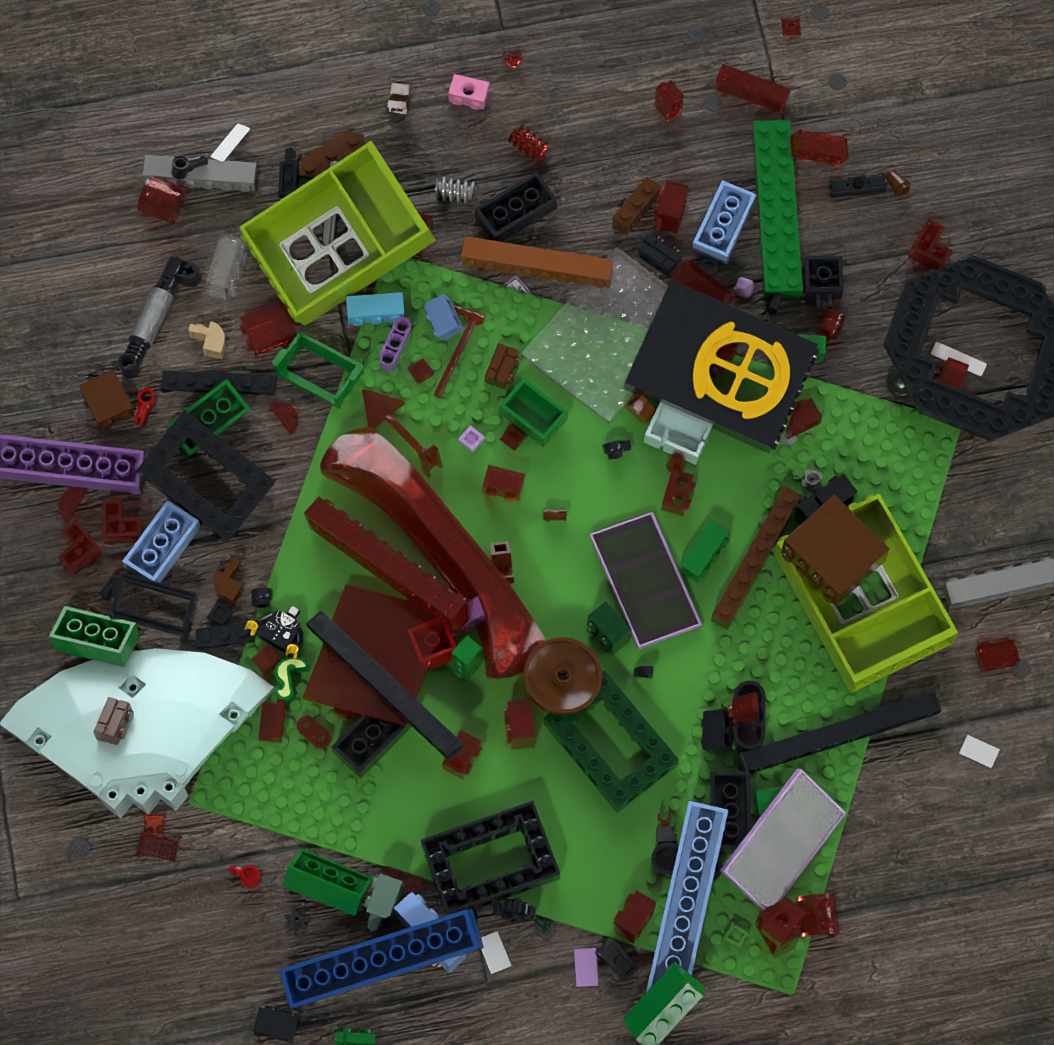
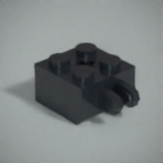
[803,256,843,310]

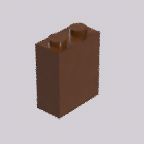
[79,369,134,430]

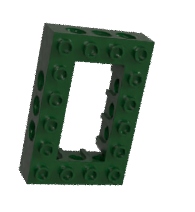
[543,670,679,813]

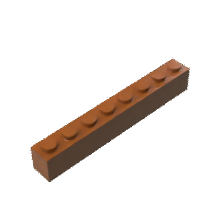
[461,236,613,289]

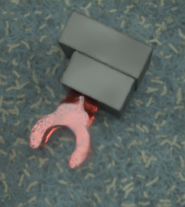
[656,812,677,846]

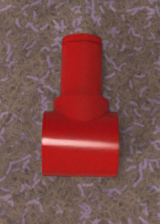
[133,388,157,427]

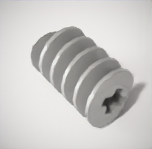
[435,177,475,204]

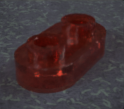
[297,716,331,749]

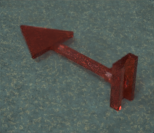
[362,389,443,478]

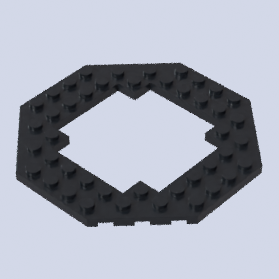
[883,255,1054,442]

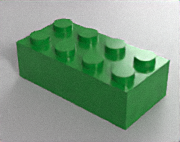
[165,379,250,458]
[49,606,140,667]

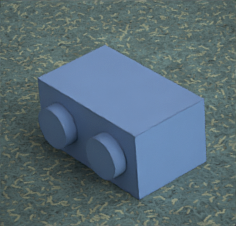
[424,294,464,341]

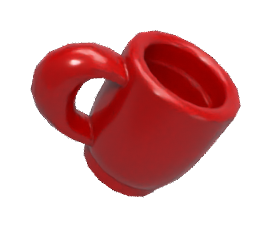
[228,865,262,889]

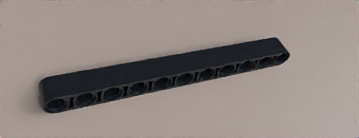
[306,611,464,761]
[734,692,942,774]

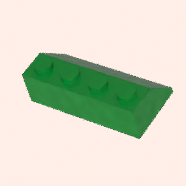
[282,848,373,916]
[623,962,706,1045]

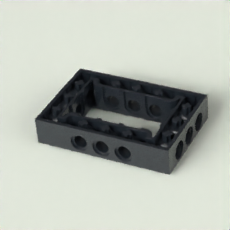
[136,410,276,544]
[421,801,560,916]

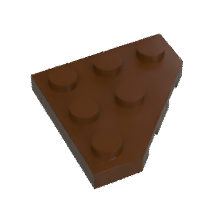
[299,131,364,180]

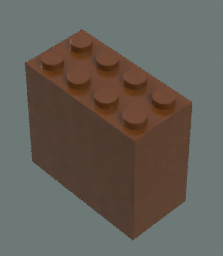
[781,494,890,606]

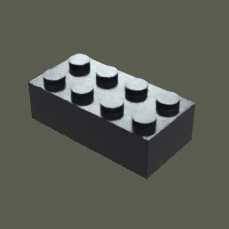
[474,172,557,242]
[331,697,412,779]
[709,772,752,855]

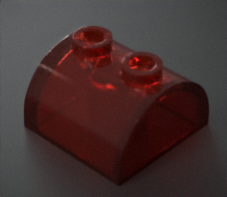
[138,176,186,224]
[796,893,840,938]

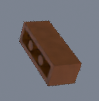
[612,177,661,236]

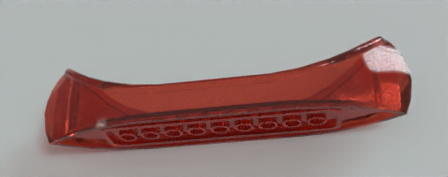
[320,427,546,679]

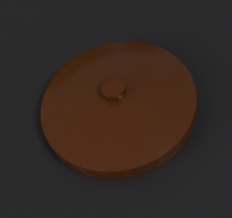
[523,637,602,715]

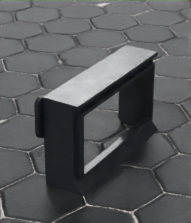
[109,572,197,642]

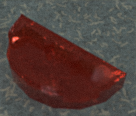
[269,402,298,436]
[58,487,87,523]

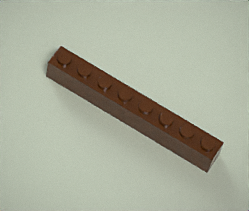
[711,486,801,630]

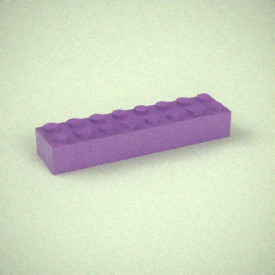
[0,435,146,494]

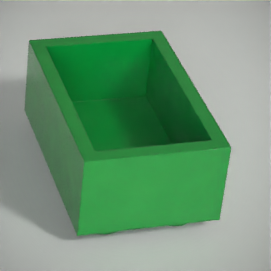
[499,378,568,447]

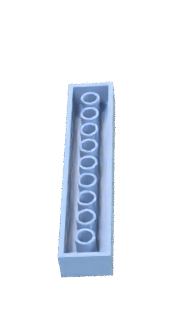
[646,801,729,992]

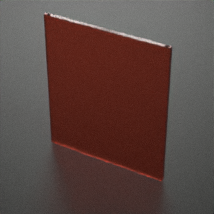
[303,584,448,726]

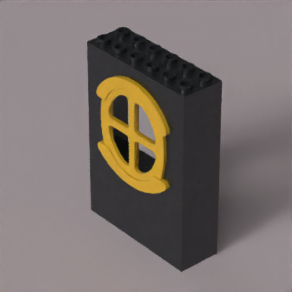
[623,279,819,453]

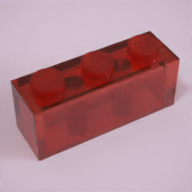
[790,129,849,166]

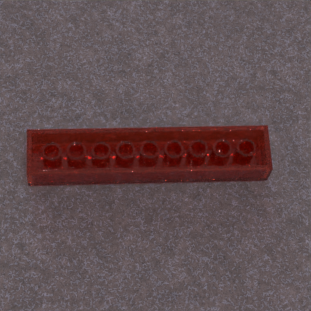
[304,496,471,634]

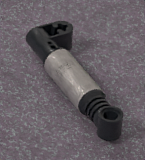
[118,257,202,378]

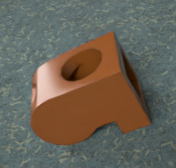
[624,394,656,424]

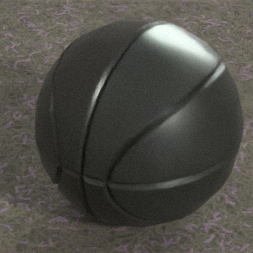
[886,367,910,398]

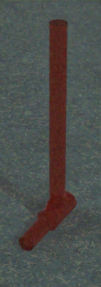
[434,304,486,398]

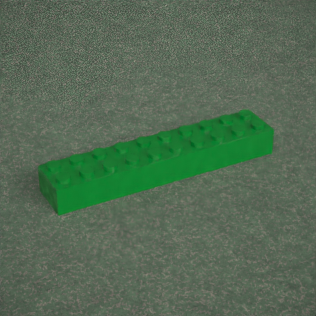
[752,120,803,300]

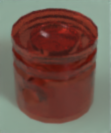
[817,309,846,340]

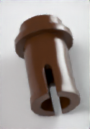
[543,507,567,522]

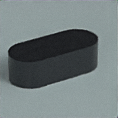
[732,680,766,753]
[651,843,723,884]

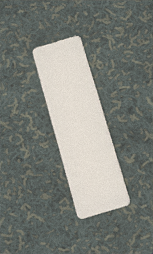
[211,124,250,162]
[931,342,987,376]

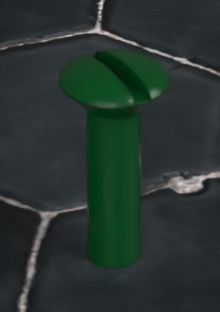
[532,915,551,933]

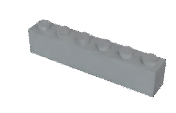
[143,155,257,192]
[943,557,1054,610]

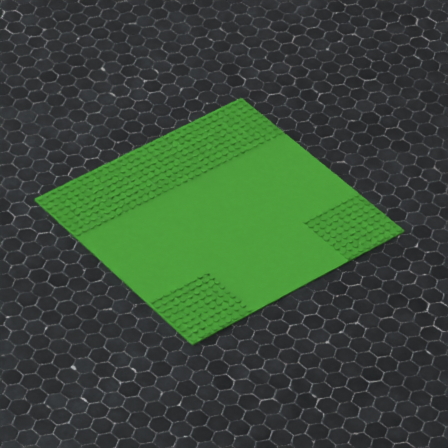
[189,258,960,995]

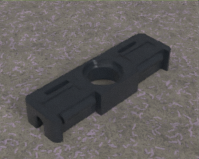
[828,173,887,198]

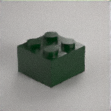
[587,601,631,655]

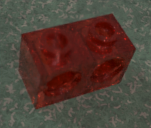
[661,469,696,516]

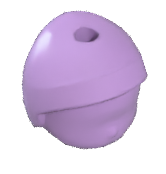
[734,277,754,299]

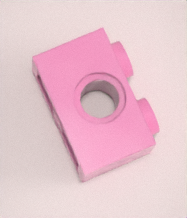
[448,74,490,110]

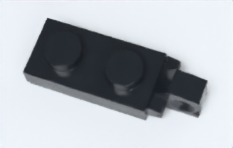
[278,148,300,199]

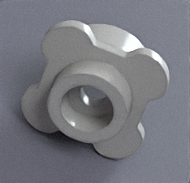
[802,470,823,490]

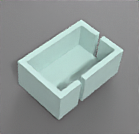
[644,402,713,465]

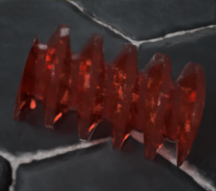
[508,125,548,163]

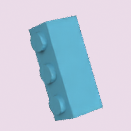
[346,292,404,326]

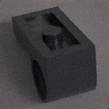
[594,938,639,982]

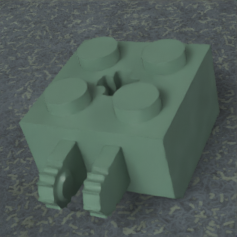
[364,874,405,932]

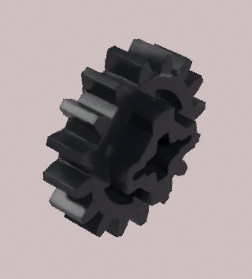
[493,898,536,923]

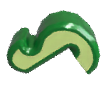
[274,656,310,705]

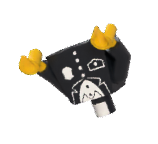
[244,606,304,659]

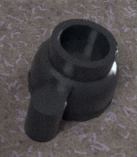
[602,440,632,460]
[251,587,273,608]

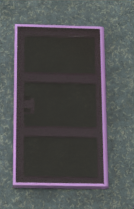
[589,512,702,650]
[720,768,846,916]

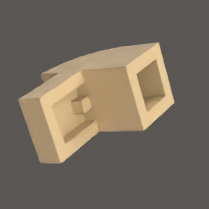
[188,321,226,359]

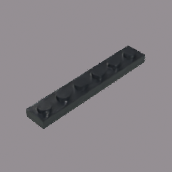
[161,370,276,395]

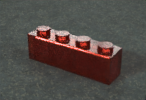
[715,64,791,114]

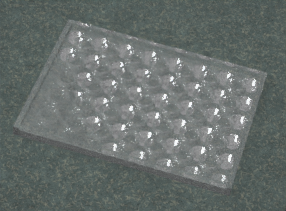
[521,247,668,424]

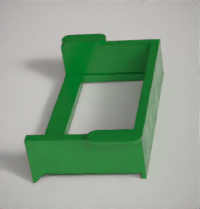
[272,331,364,409]

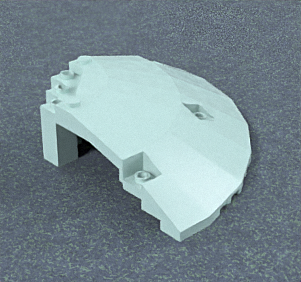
[0,648,275,819]

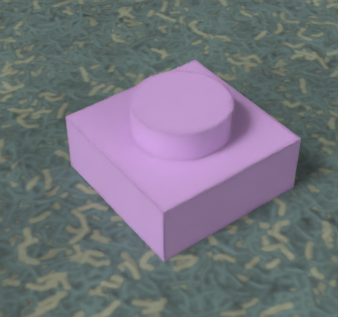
[458,426,485,453]

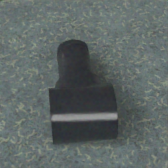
[171,153,208,180]

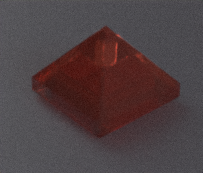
[781,18,801,36]
[503,51,523,68]

